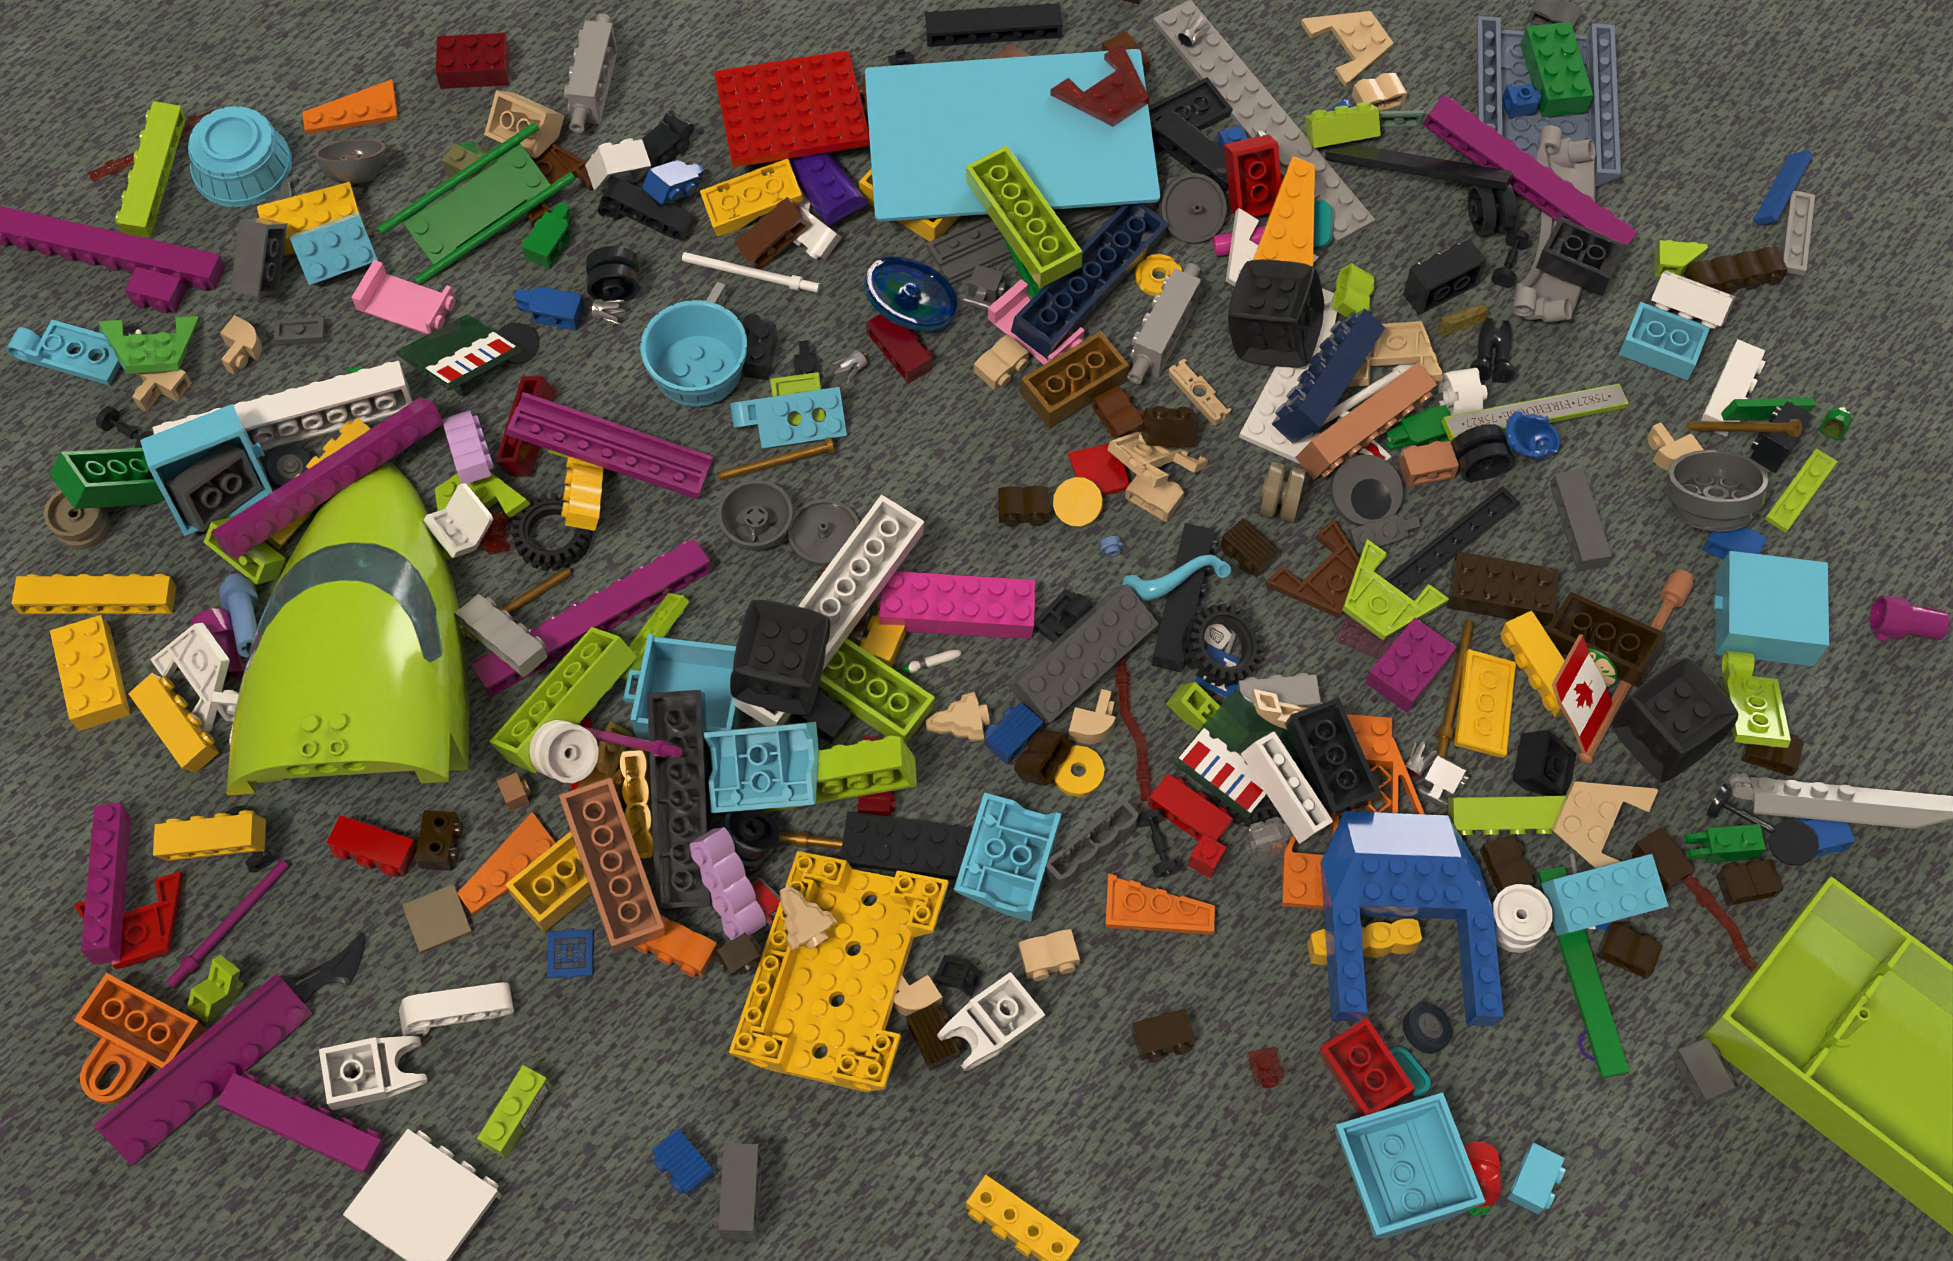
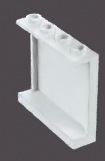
[343,1129,502,1261]

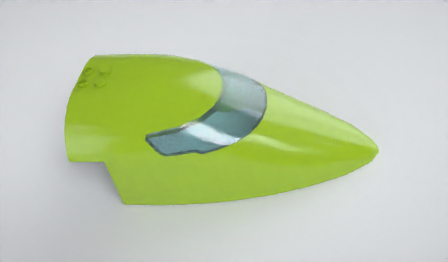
[226,460,470,795]

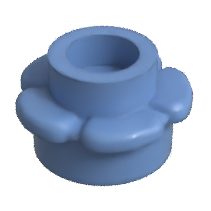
[1100,536,1124,557]

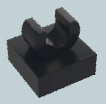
[888,49,914,66]

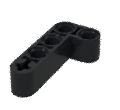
[598,178,695,241]

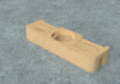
[1168,359,1231,425]

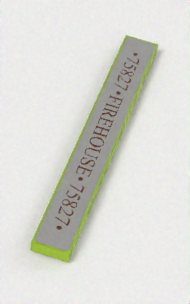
[1441,384,1629,442]

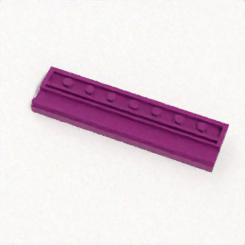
[506,392,713,499]
[93,973,312,1166]

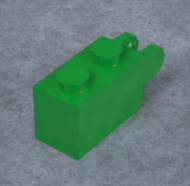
[522,202,572,269]
[1384,405,1451,451]
[1683,824,1766,863]

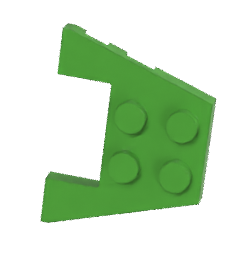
[99,316,199,374]

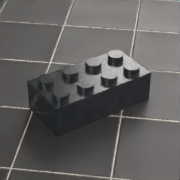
[1285,698,1382,818]

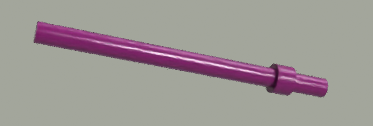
[582,726,682,758]
[166,860,290,989]

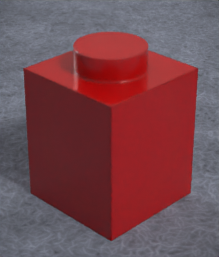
[1188,834,1227,879]

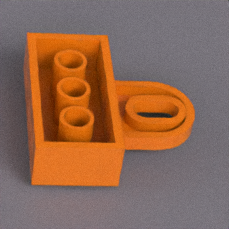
[73,973,207,1104]

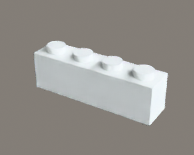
[1701,339,1766,437]
[1241,732,1333,844]

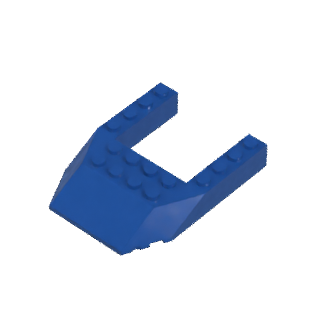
[1320,811,1504,1026]

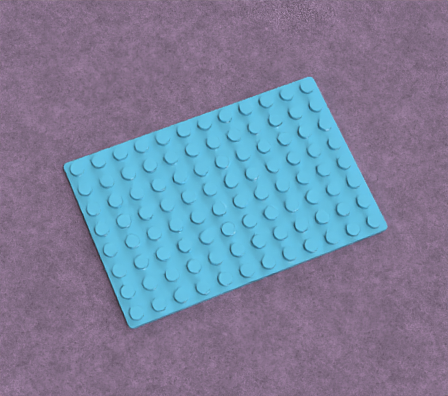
[865,49,1160,222]

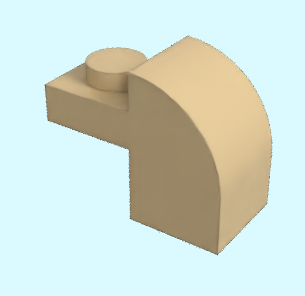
[220,315,262,375]
[132,369,192,412]
[1647,422,1703,471]
[1068,689,1116,744]
[893,975,943,1016]

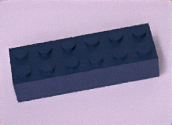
[1272,308,1385,444]

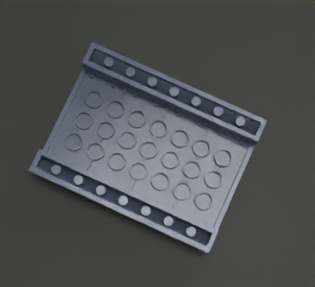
[1477,16,1621,187]

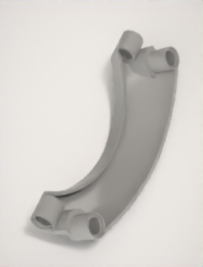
[1512,125,1596,323]

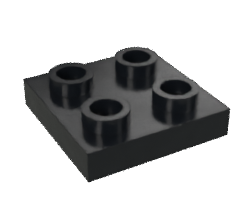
[1034,588,1094,643]

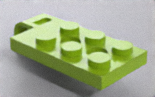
[1722,650,1791,748]

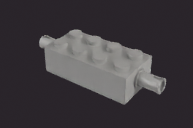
[564,14,618,133]
[1127,263,1201,384]

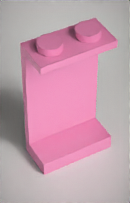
[351,260,456,336]
[988,279,1084,364]

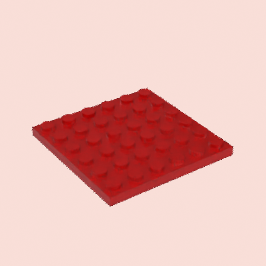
[714,50,870,167]

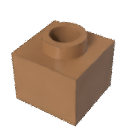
[497,772,531,812]

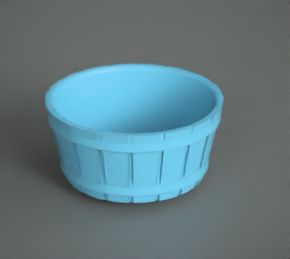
[188,106,292,207]
[640,300,747,407]

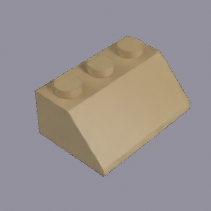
[484,90,565,158]

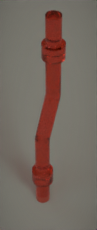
[88,109,215,181]
[1115,656,1152,802]
[1682,874,1758,973]

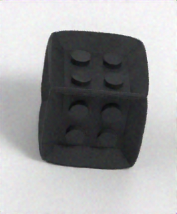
[1228,259,1324,367]
[730,600,831,715]
[1612,657,1738,783]

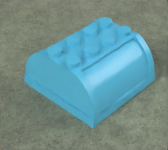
[1334,1092,1485,1238]

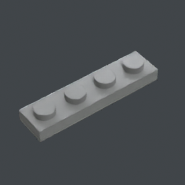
[1782,191,1815,276]

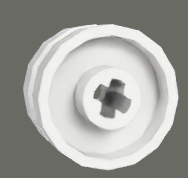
[529,720,599,783]
[1492,884,1552,953]

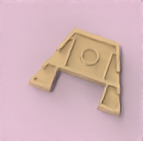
[1301,11,1394,87]
[1347,321,1443,387]
[1107,432,1208,488]
[1551,781,1658,869]

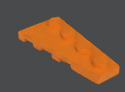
[303,79,398,135]
[457,812,555,916]
[1105,873,1215,935]

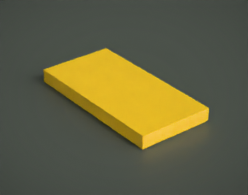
[1454,649,1516,758]

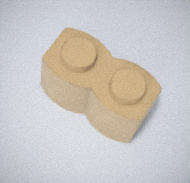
[1352,73,1407,111]
[974,334,1029,390]
[1125,475,1184,522]
[1019,929,1080,981]

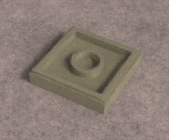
[402,884,473,954]

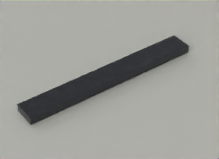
[1325,143,1513,190]
[1385,486,1520,595]

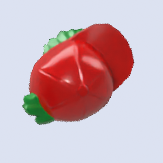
[1463,1142,1503,1216]

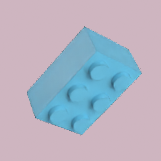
[290,212,378,285]
[1618,302,1710,380]

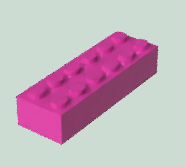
[879,571,1035,639]

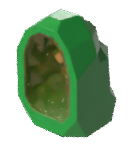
[1818,407,1852,440]

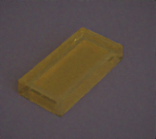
[1438,303,1488,337]

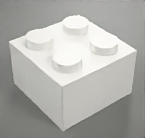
[585,138,651,191]

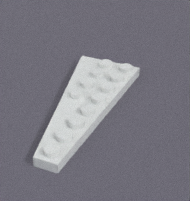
[1239,288,1337,464]

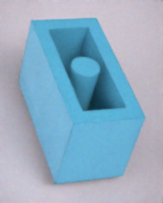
[1507,1143,1566,1214]

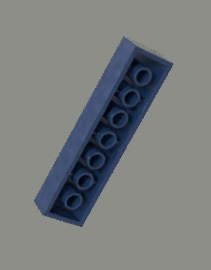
[1011,203,1169,360]

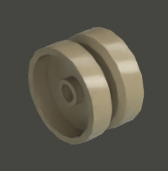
[1259,462,1306,523]
[43,490,111,550]

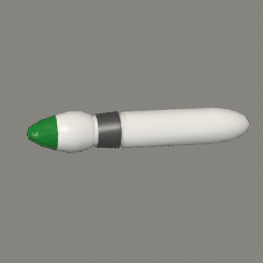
[901,650,962,673]

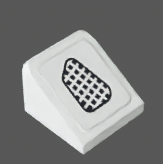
[1204,624,1232,650]

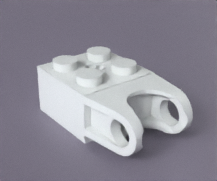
[937,972,1045,1071]
[319,1036,428,1110]

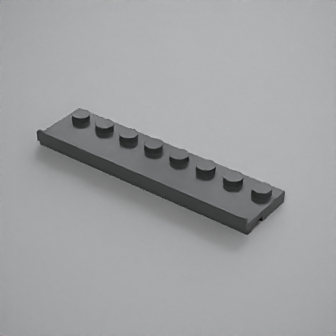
[927,205,1115,286]

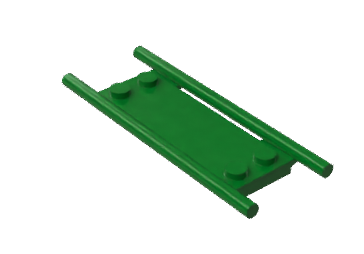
[377,122,576,285]

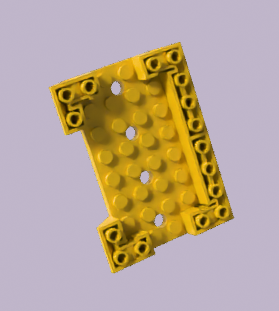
[729,851,949,1092]

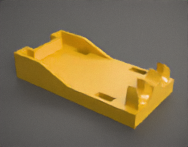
[700,158,803,236]

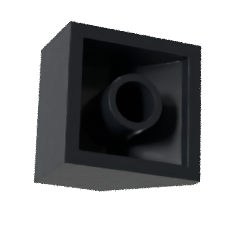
[1512,730,1577,796]

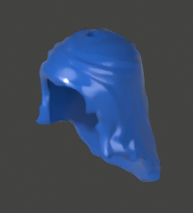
[1505,411,1560,461]

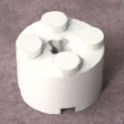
[1438,368,1487,415]

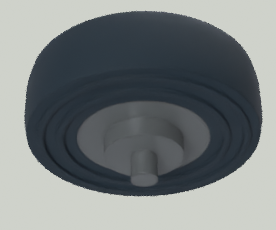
[266,445,311,488]
[1402,1004,1452,1054]

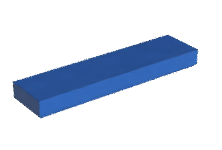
[1753,150,1813,225]

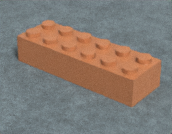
[1295,362,1437,480]
[559,778,665,953]

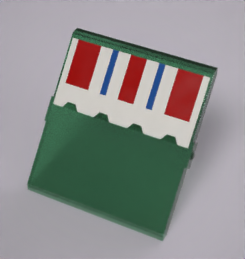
[396,314,522,391]
[1173,689,1299,820]

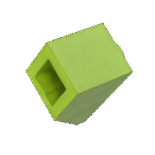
[1654,240,1708,277]

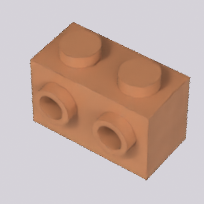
[1399,441,1459,487]

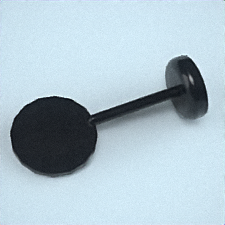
[449,323,539,396]
[1706,784,1819,866]

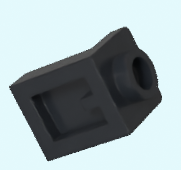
[934,955,982,997]

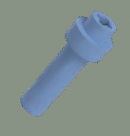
[219,573,258,657]

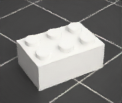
[1651,271,1735,329]

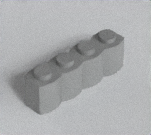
[454,594,547,677]

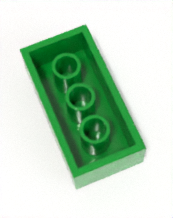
[1520,22,1593,117]
[50,448,164,509]

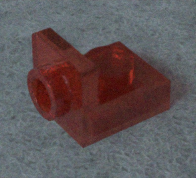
[480,512,510,554]
[1247,1047,1284,1089]

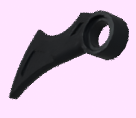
[280,933,365,1002]

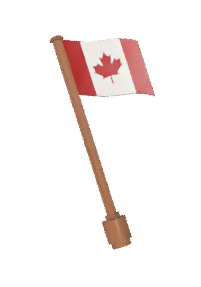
[1552,569,1694,764]

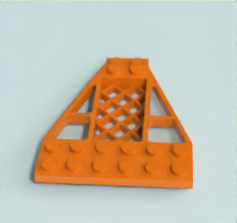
[1281,714,1444,920]

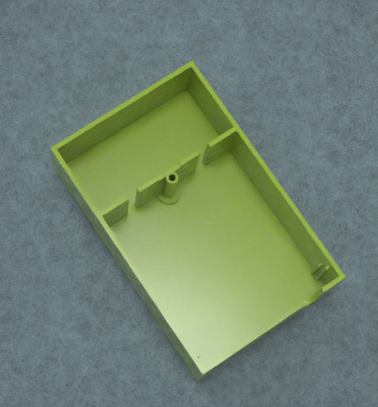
[1700,876,1953,1235]

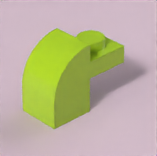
[187,955,244,1023]

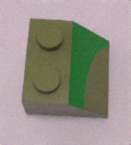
[441,141,498,184]

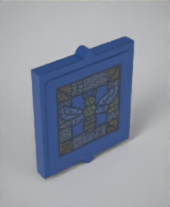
[547,928,593,980]

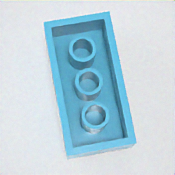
[1541,854,1669,936]

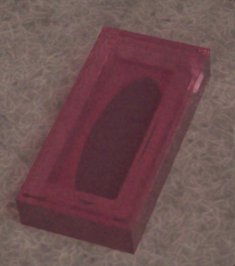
[1335,618,1393,660]

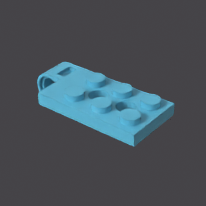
[6,320,121,386]
[730,387,847,448]

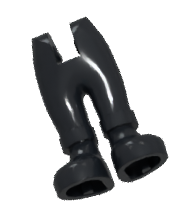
[1470,318,1516,383]

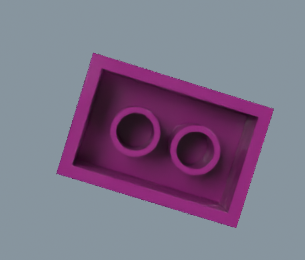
[1366,617,1457,713]

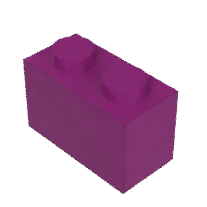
[125,267,187,313]

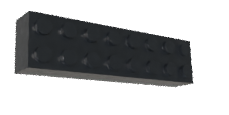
[647,690,713,910]

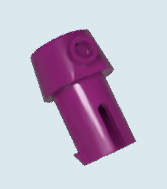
[1869,595,1950,641]
[191,608,246,683]

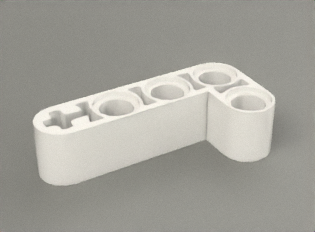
[399,982,514,1036]

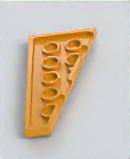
[1253,156,1315,266]

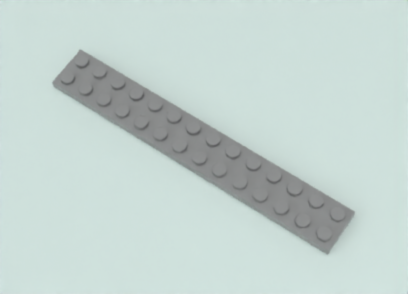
[1153,0,1375,245]

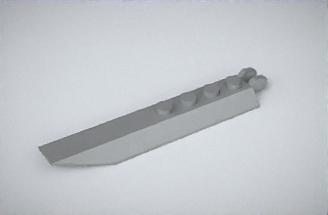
[1728,773,1953,829]

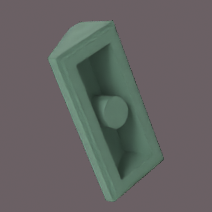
[1379,110,1424,128]

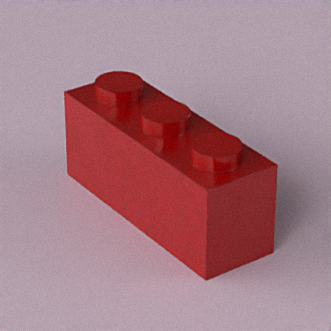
[1148,774,1233,842]
[326,815,417,877]

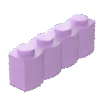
[443,410,494,484]
[690,827,766,941]

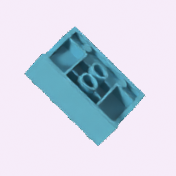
[704,722,819,813]
[954,793,1061,922]

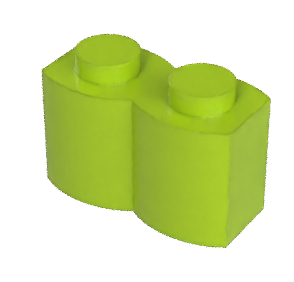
[1332,263,1374,317]

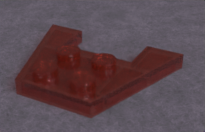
[1050,43,1149,127]

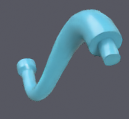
[1122,555,1231,601]

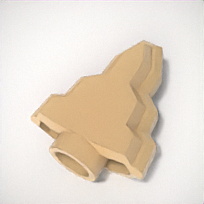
[925,692,990,742]
[779,885,837,951]

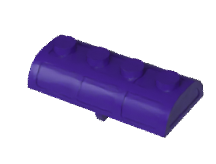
[788,152,869,226]

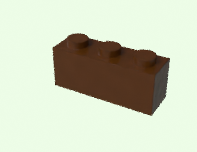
[735,197,812,269]

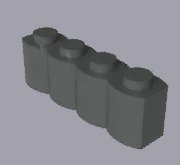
[1045,801,1139,891]

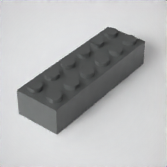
[1007,584,1158,724]

